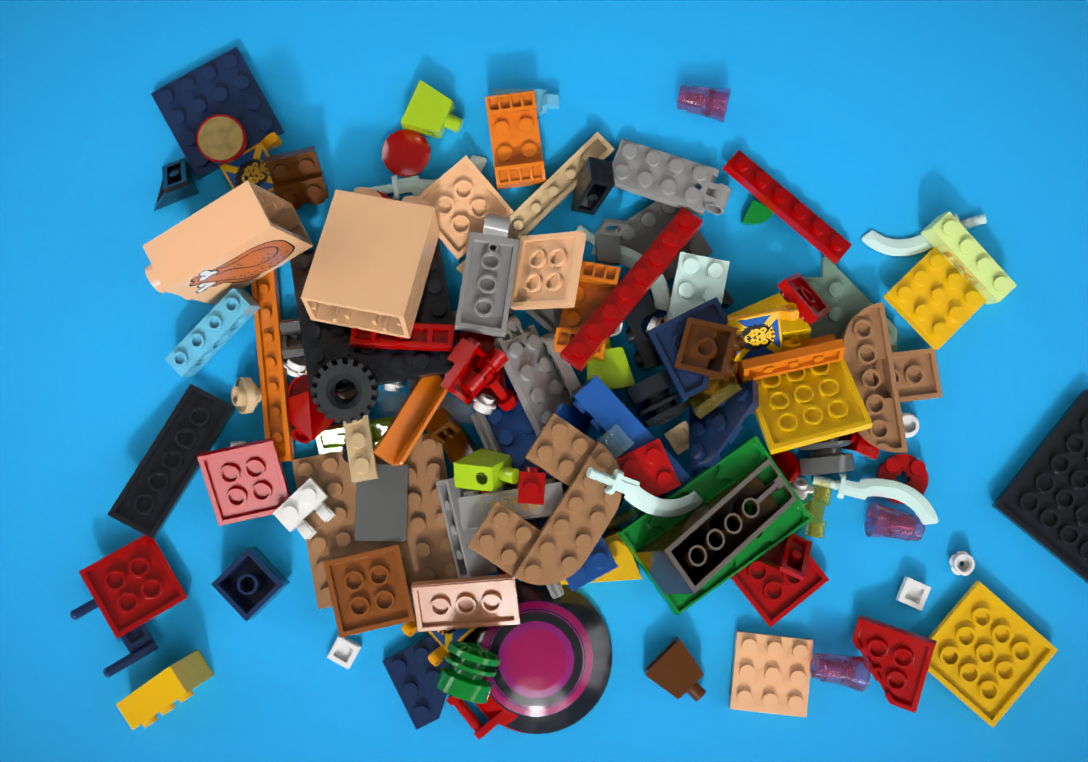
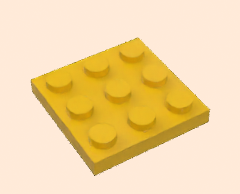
[883,247,987,351]

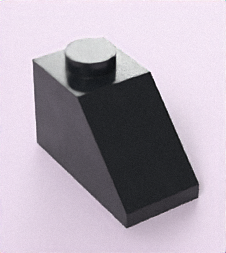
[571,156,615,215]

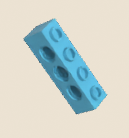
[165,287,261,377]

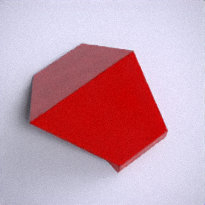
[288,391,339,441]
[756,533,812,581]

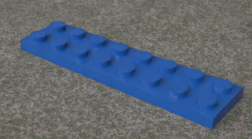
[485,393,618,592]

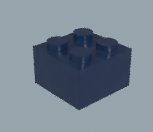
[211,546,290,621]

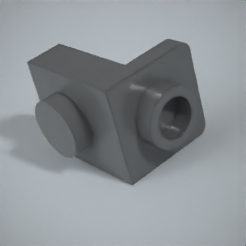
[279,318,304,359]

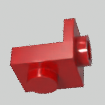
[840,432,880,460]
[517,467,546,505]

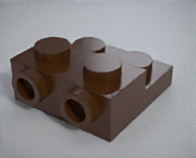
[265,146,329,210]
[674,317,745,382]

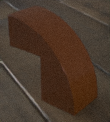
[426,407,479,468]

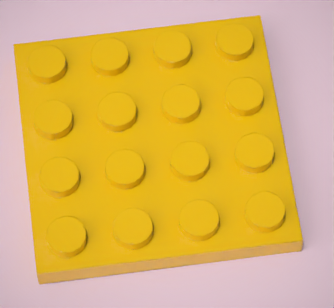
[738,358,872,454]
[928,581,1058,728]

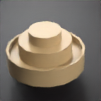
[231,377,262,414]

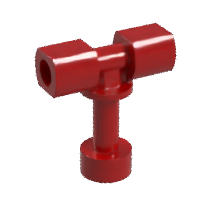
[460,347,518,411]

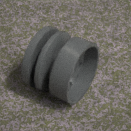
[797,437,855,476]

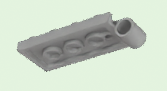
[612,139,731,216]
[454,214,519,338]
[492,315,573,436]

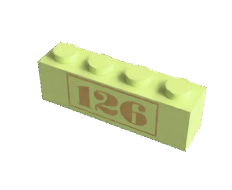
[920,211,1017,305]

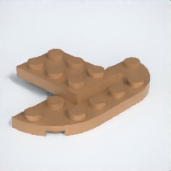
[841,302,943,453]

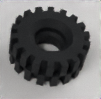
[311,356,378,424]

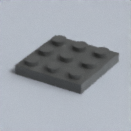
[612,201,713,293]

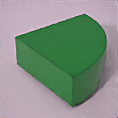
[741,200,774,226]

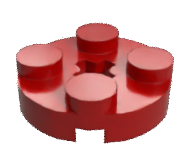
[876,454,928,504]

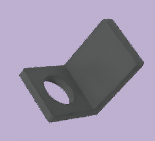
[595,218,629,265]

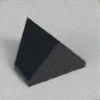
[154,158,199,211]

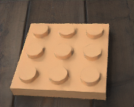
[417,156,514,260]
[510,231,587,310]
[729,631,813,717]

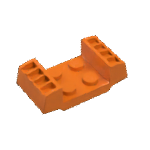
[485,90,546,190]
[553,261,622,361]

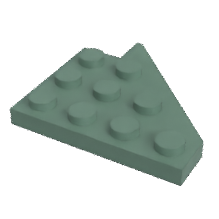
[803,257,897,352]

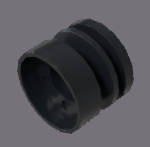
[625,369,691,428]

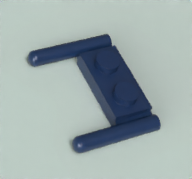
[70,598,158,678]

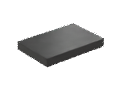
[355,464,409,542]

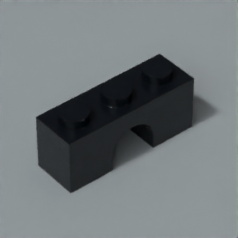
[624,291,663,372]

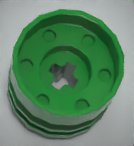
[436,641,501,704]

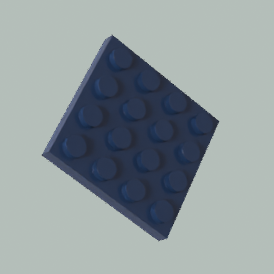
[151,47,285,179]

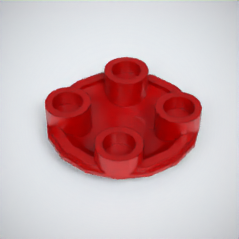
[382,129,431,177]

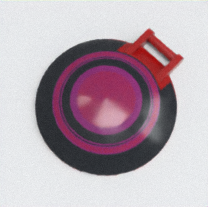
[446,581,612,740]

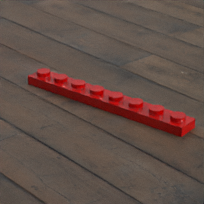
[560,207,703,372]

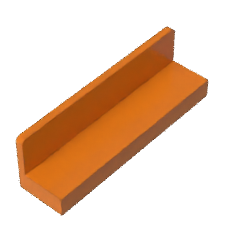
[738,334,845,382]
[373,375,448,466]

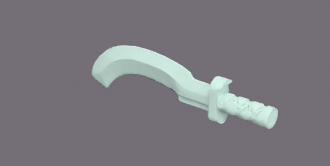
[368,155,487,200]
[861,214,987,256]
[576,225,670,311]
[586,467,703,517]
[812,473,939,525]

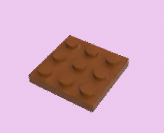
[323,544,416,638]

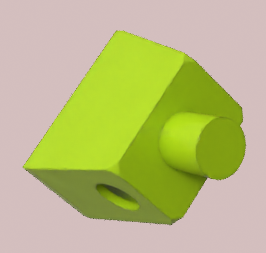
[401,80,464,139]
[586,337,635,391]
[453,448,519,492]

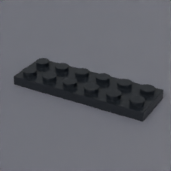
[107,384,236,540]

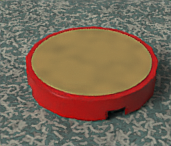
[196,114,247,165]

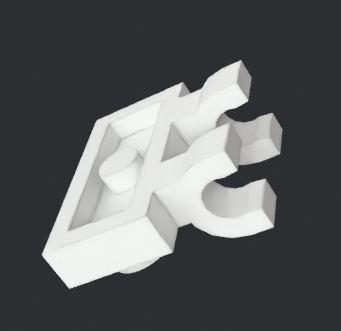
[273,478,336,540]

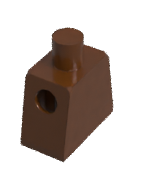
[643,637,706,702]

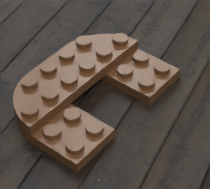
[467,413,622,585]

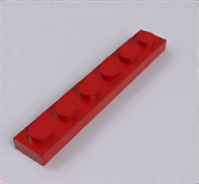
[722,150,852,264]

